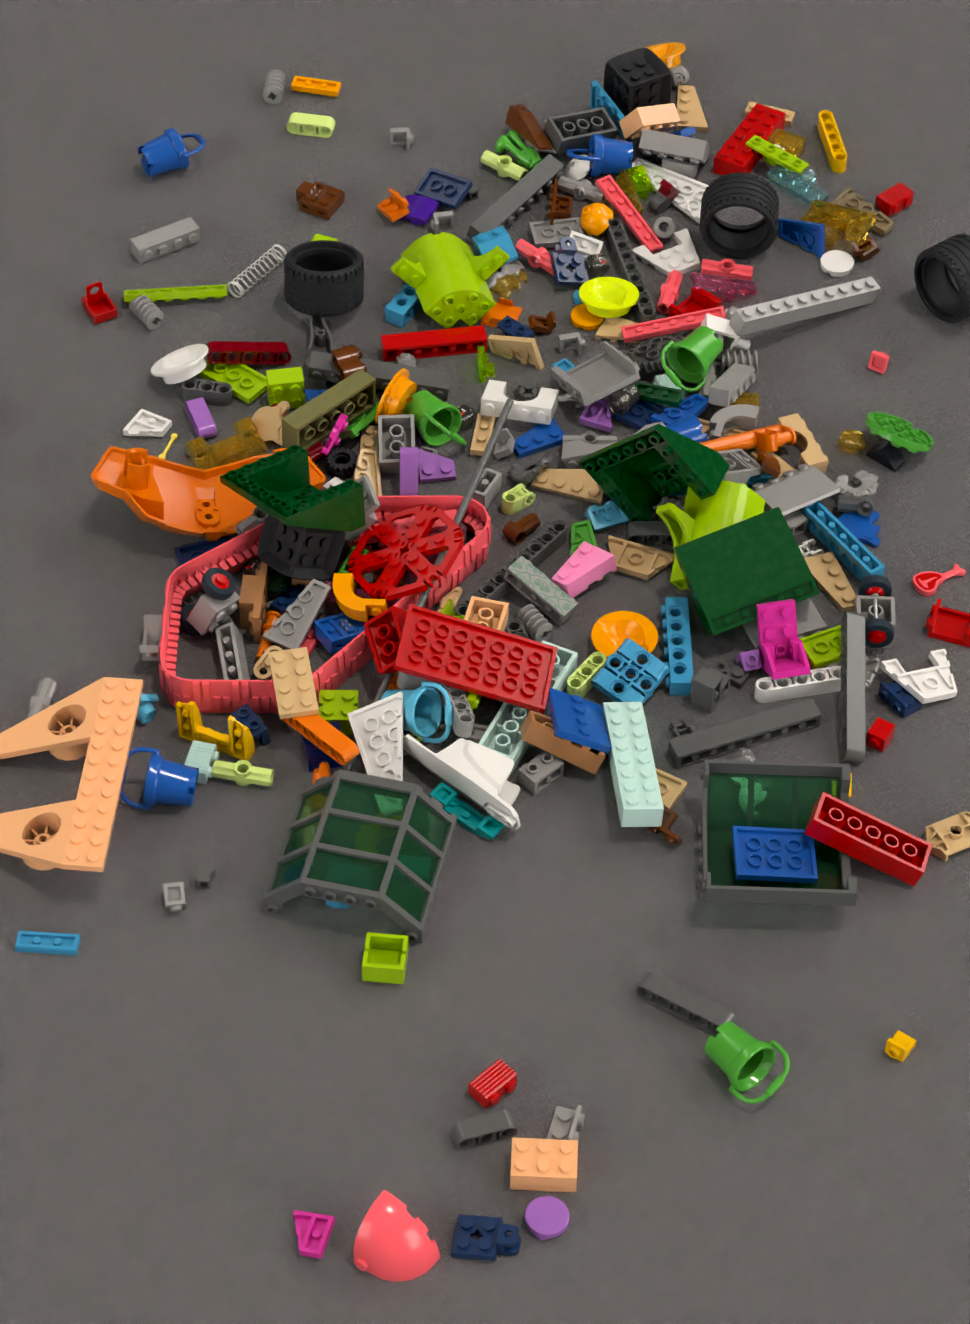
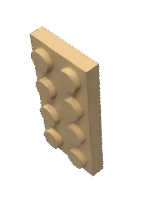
[268,647,319,719]

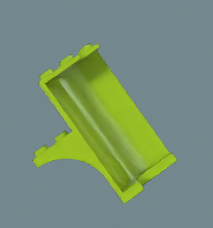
[390,232,510,329]
[656,480,765,591]

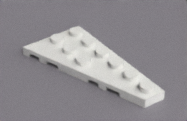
[631,158,709,224]
[347,692,403,819]

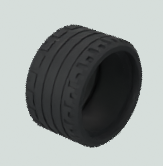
[699,172,779,259]
[914,234,970,323]
[284,240,364,317]

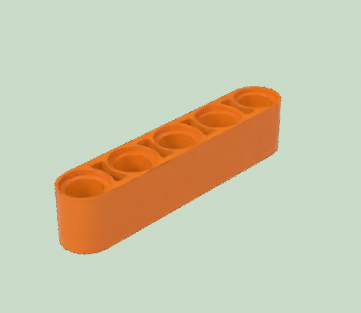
[278,713,360,766]

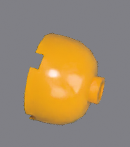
[580,202,613,236]

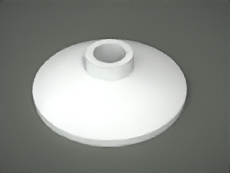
[563,155,591,181]

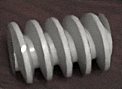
[262,69,285,105]
[129,295,164,331]
[721,350,758,372]
[514,604,553,642]

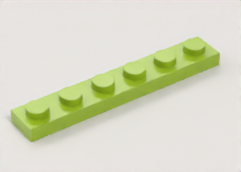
[124,284,227,304]

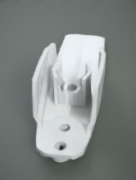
[403,734,521,830]

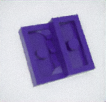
[398,195,440,225]

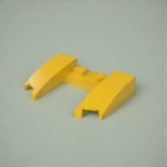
[176,701,255,762]

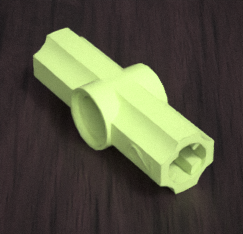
[481,150,528,181]
[212,760,274,787]

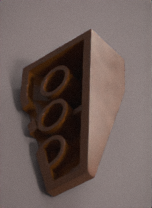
[505,103,553,150]

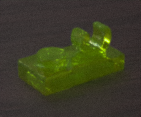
[627,165,653,198]
[477,346,495,383]

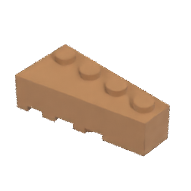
[520,710,605,775]

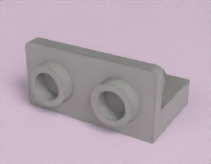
[547,1105,585,1140]

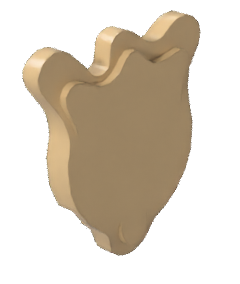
[247,401,290,446]

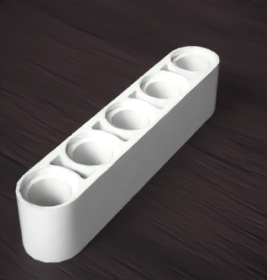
[754,666,841,703]

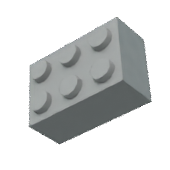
[378,414,415,473]

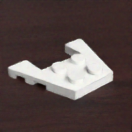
[632,228,700,276]
[880,649,958,704]

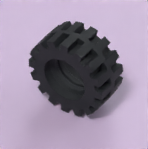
[326,447,358,480]

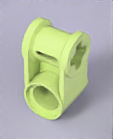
[501,483,536,515]

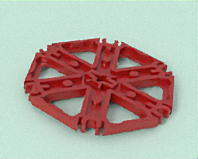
[348,505,464,602]

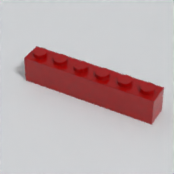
[381,325,487,362]

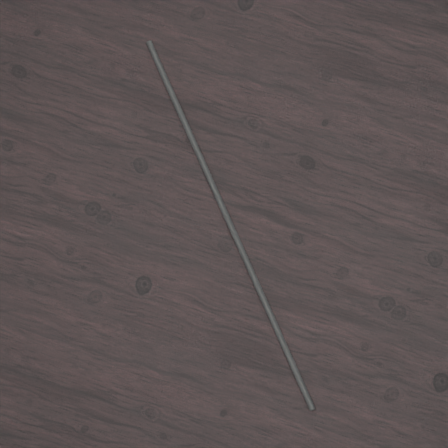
[331,399,514,808]

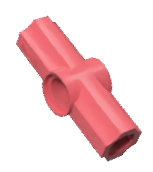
[515,238,554,276]
[701,259,754,281]
[656,270,683,315]

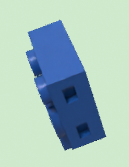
[313,613,365,654]

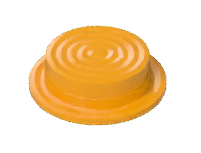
[646,42,686,69]
[375,368,417,425]
[591,611,658,665]

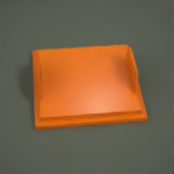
[480,298,523,328]

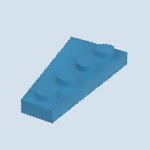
[590,80,632,141]

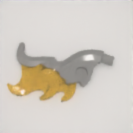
[487,253,528,301]

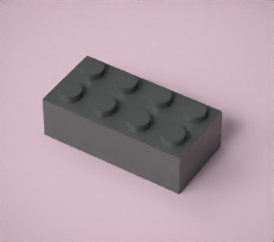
[543,107,618,154]

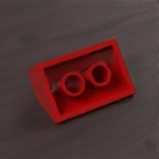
[364,606,407,675]

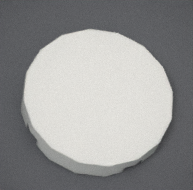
[820,250,854,277]

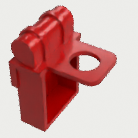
[81,281,118,324]

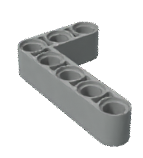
[397,671,475,738]

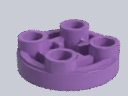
[525,1196,570,1241]

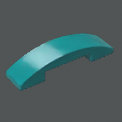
[429,782,505,840]

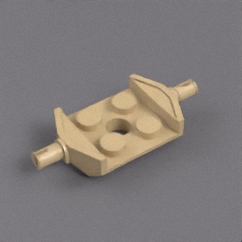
[924,811,970,862]

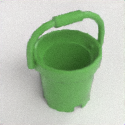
[660,326,723,393]
[404,390,467,447]
[705,1021,790,1104]

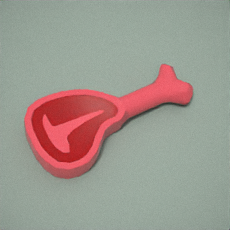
[912,564,966,597]

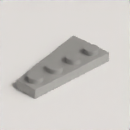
[262,579,331,649]

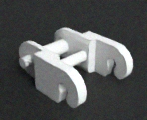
[798,539,824,558]

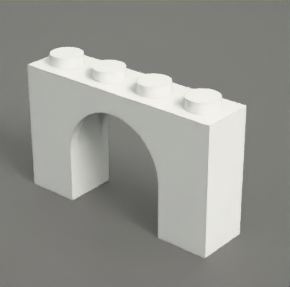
[480,380,559,425]

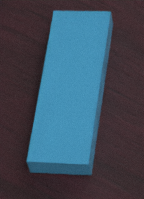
[15,930,80,955]

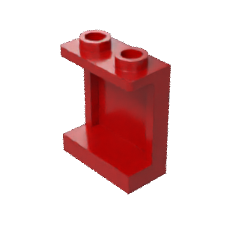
[668,284,722,317]
[925,598,970,647]

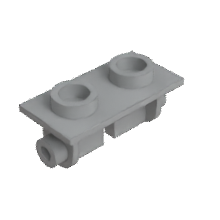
[865,655,881,689]

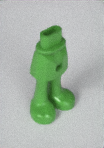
[494,130,542,171]

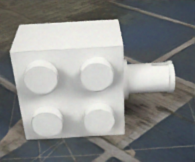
[699,314,750,360]

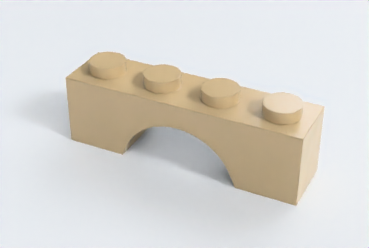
[778,413,829,474]

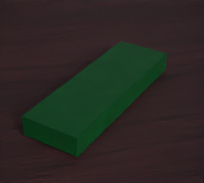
[630,382,686,407]

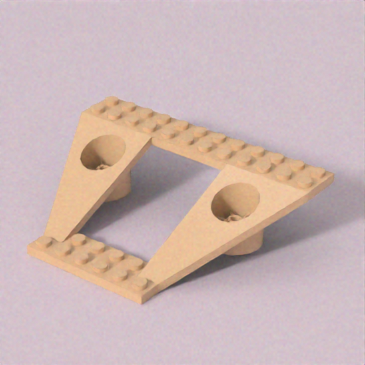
[0,677,144,872]

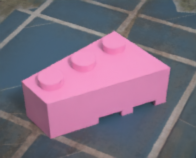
[551,541,617,597]

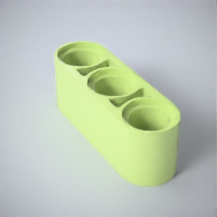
[286,112,336,138]
[567,652,606,698]

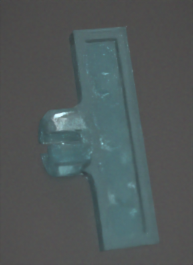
[767,164,828,208]

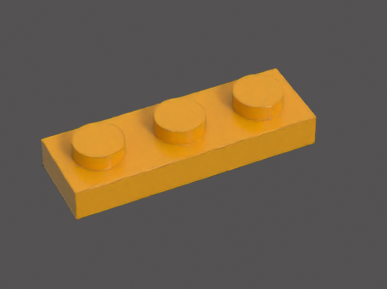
[291,76,341,97]

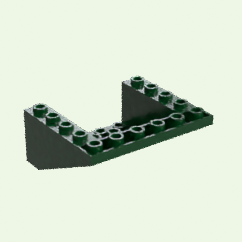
[579,423,730,522]
[220,445,366,532]
[673,507,820,636]

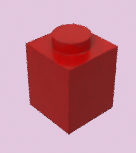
[865,717,895,752]

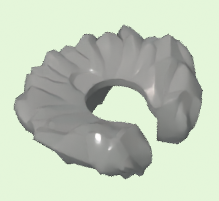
[834,470,878,496]

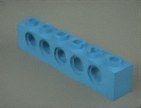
[384,284,422,328]
[801,501,885,581]
[661,597,693,696]

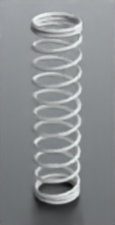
[227,244,287,298]

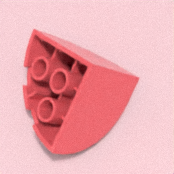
[353,1189,440,1281]

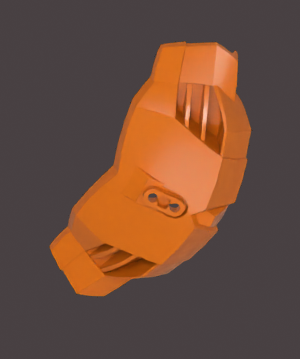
[90,446,326,541]

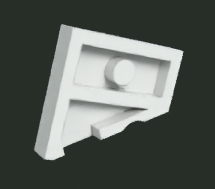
[567,231,603,260]
[123,409,172,437]

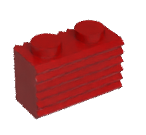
[875,182,914,217]
[468,1058,517,1109]

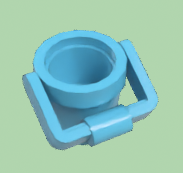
[136,693,159,724]

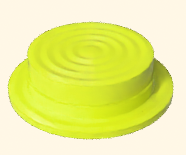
[579,277,639,318]

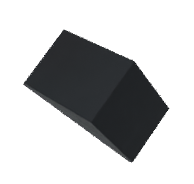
[866,440,905,472]

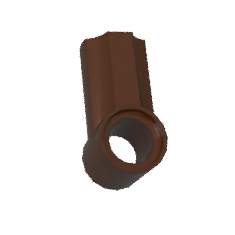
[502,513,540,544]

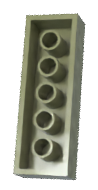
[282,369,376,450]

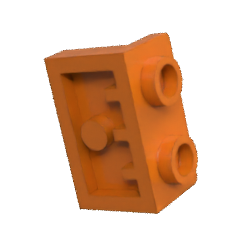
[377,188,410,222]

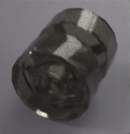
[607,384,640,415]

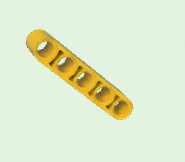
[817,110,847,173]

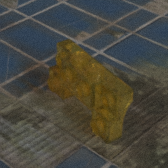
[801,199,876,244]
[186,417,267,470]

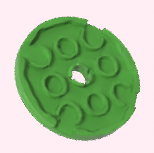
[865,411,934,453]

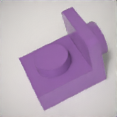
[735,649,762,672]

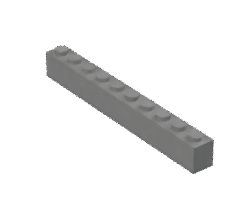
[729,276,881,336]

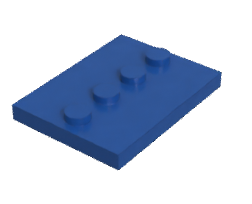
[547,687,612,754]
[732,826,818,884]

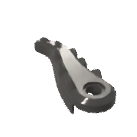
[306,316,334,369]

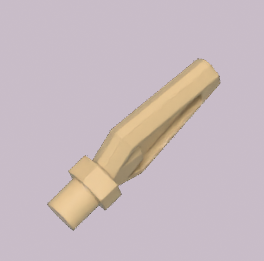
[436,587,463,613]

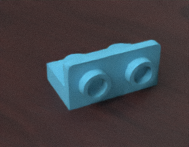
[584,500,629,532]

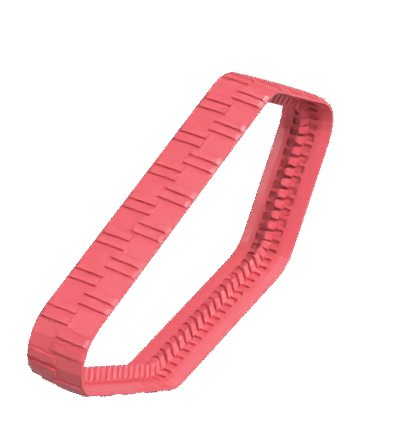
[159,495,491,713]

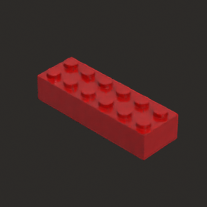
[713,103,786,176]
[804,792,933,887]

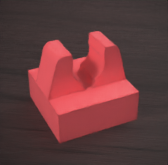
[867,350,890,374]

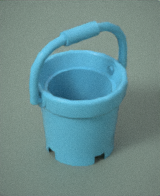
[381,681,453,743]

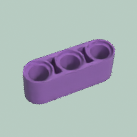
[185,397,217,440]
[400,447,418,496]

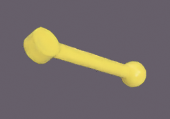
[158,433,178,460]

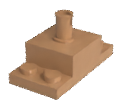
[237,562,270,644]

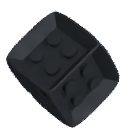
[604,48,672,116]
[258,514,346,581]

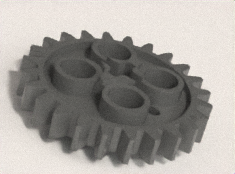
[628,335,681,372]

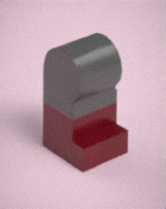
[648,179,680,214]

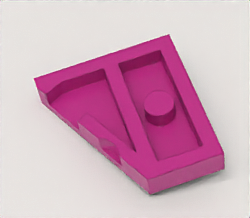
[321,413,349,455]
[293,1210,336,1259]

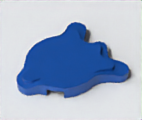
[838,511,880,548]

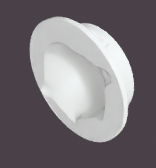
[151,344,209,384]

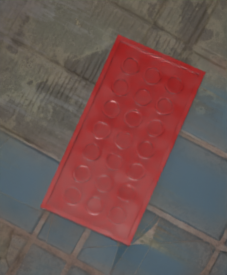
[393,604,558,713]

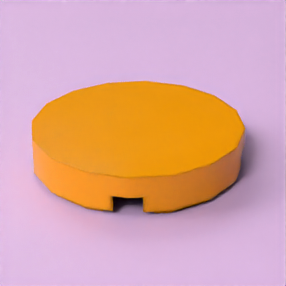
[570,304,605,331]

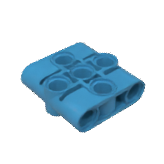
[590,638,670,705]

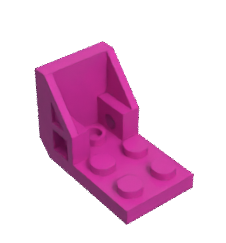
[756,599,811,680]

